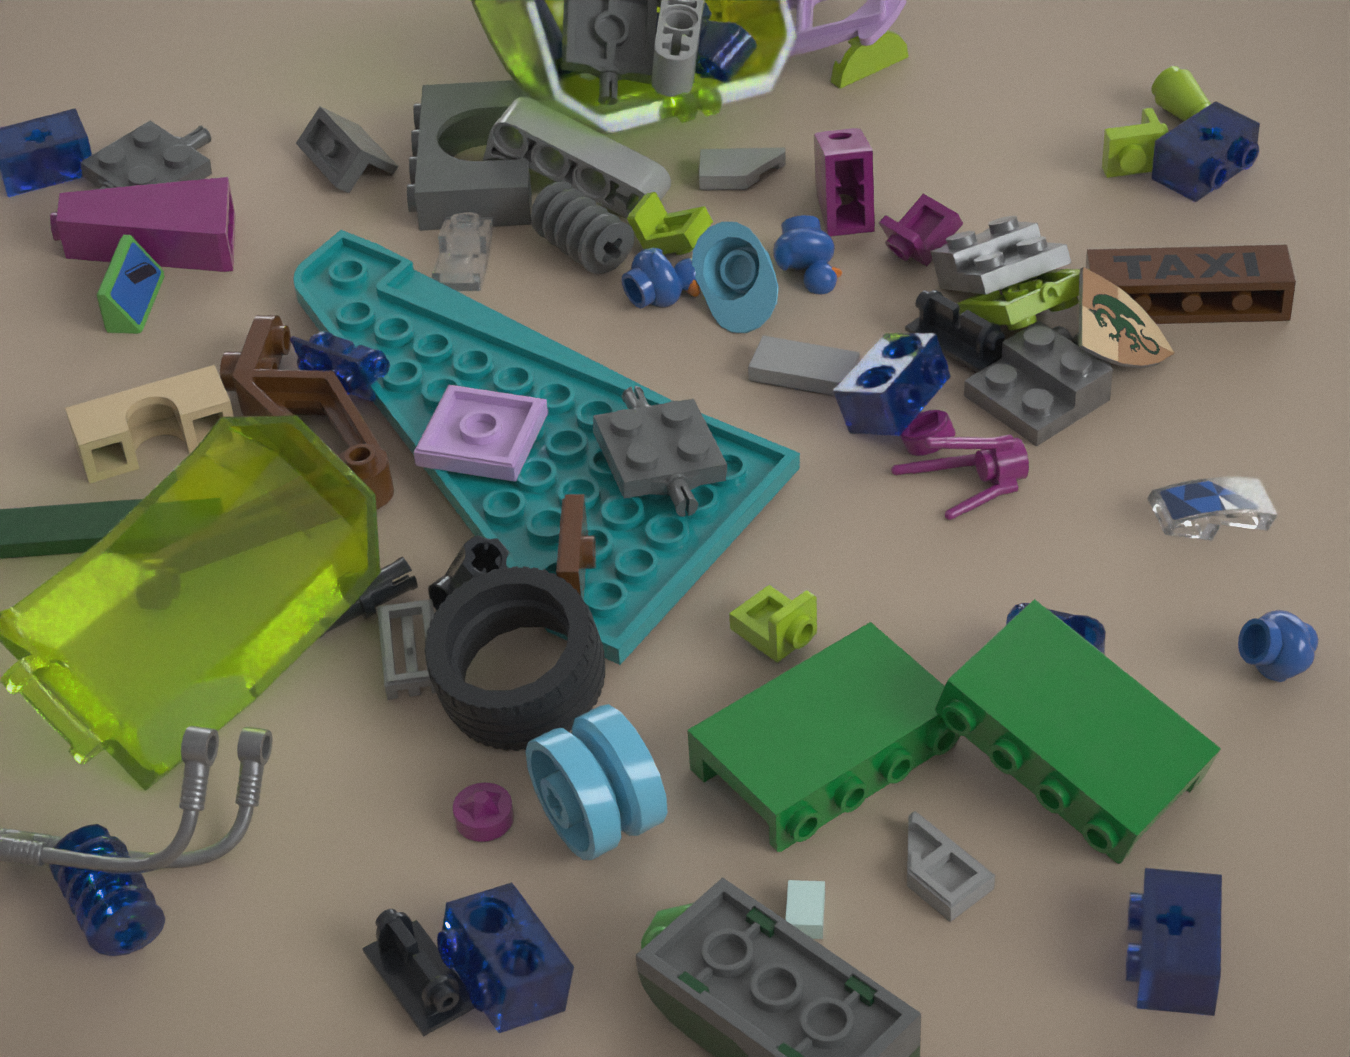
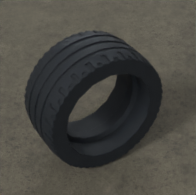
[424,566,606,751]

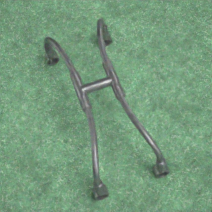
[0,726,273,874]

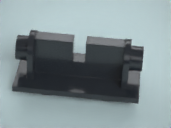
[905,290,1005,372]
[362,909,479,1037]

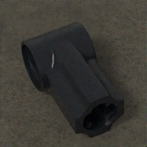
[428,535,510,611]

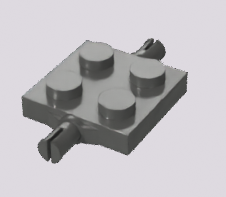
[561,0,657,105]
[80,120,212,189]
[593,386,727,517]

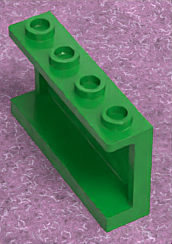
[935,599,1221,864]
[687,622,960,852]

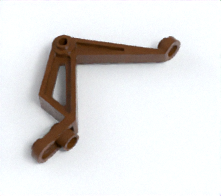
[135,315,394,611]

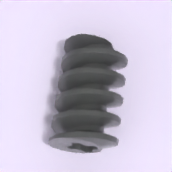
[531,181,634,274]

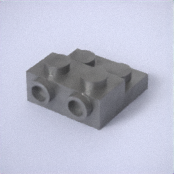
[930,216,1071,295]
[964,321,1113,446]

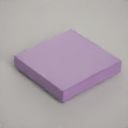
[414,385,548,482]

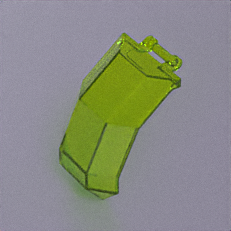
[0,415,381,791]

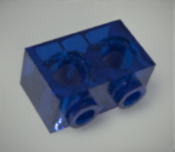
[833,333,951,436]
[437,882,574,1034]

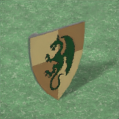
[1072,267,1174,368]

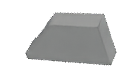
[699,147,786,190]
[907,811,995,922]

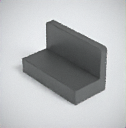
[296,106,399,193]

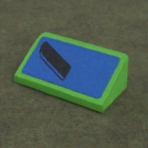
[96,235,165,334]

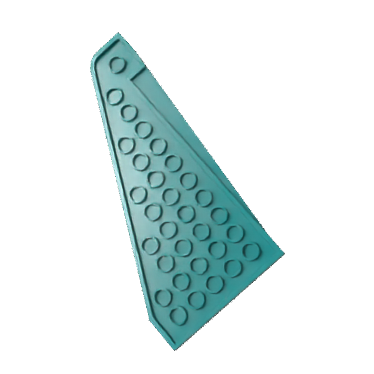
[293,230,800,665]

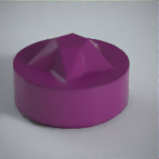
[900,410,956,456]
[453,782,514,842]

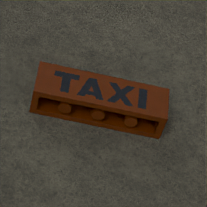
[1085,244,1296,324]

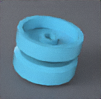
[525,704,668,860]

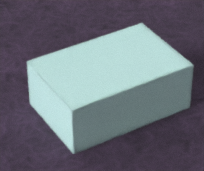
[785,880,825,939]

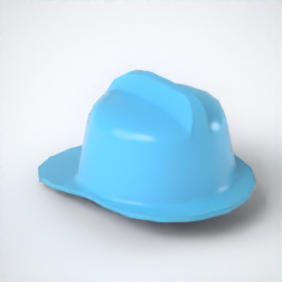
[692,222,779,333]

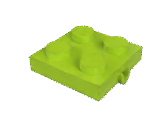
[957,269,1090,330]

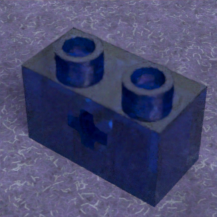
[1152,101,1260,202]
[0,108,92,197]
[1125,868,1222,1016]

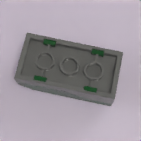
[636,877,921,1057]

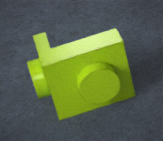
[1102,108,1170,178]
[627,192,713,255]
[729,585,817,663]

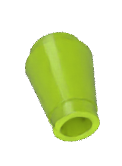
[1151,66,1217,131]

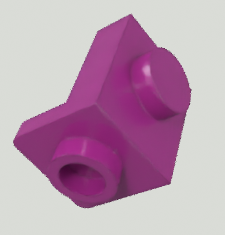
[879,193,963,267]

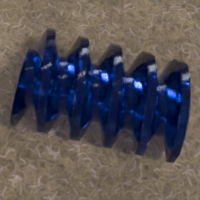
[49,824,166,956]

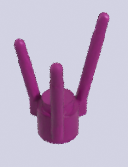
[891,434,1029,520]

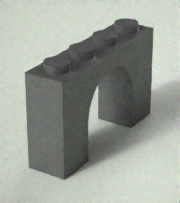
[407,79,532,231]

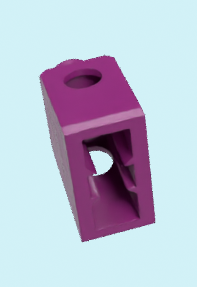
[814,128,875,237]

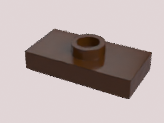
[556,494,596,600]

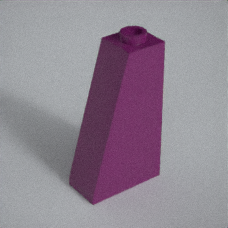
[50,177,236,272]

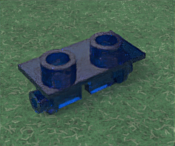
[290,331,390,402]

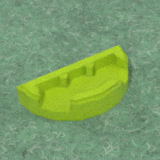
[830,30,909,89]

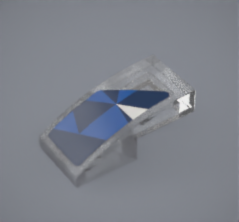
[1147,477,1278,541]

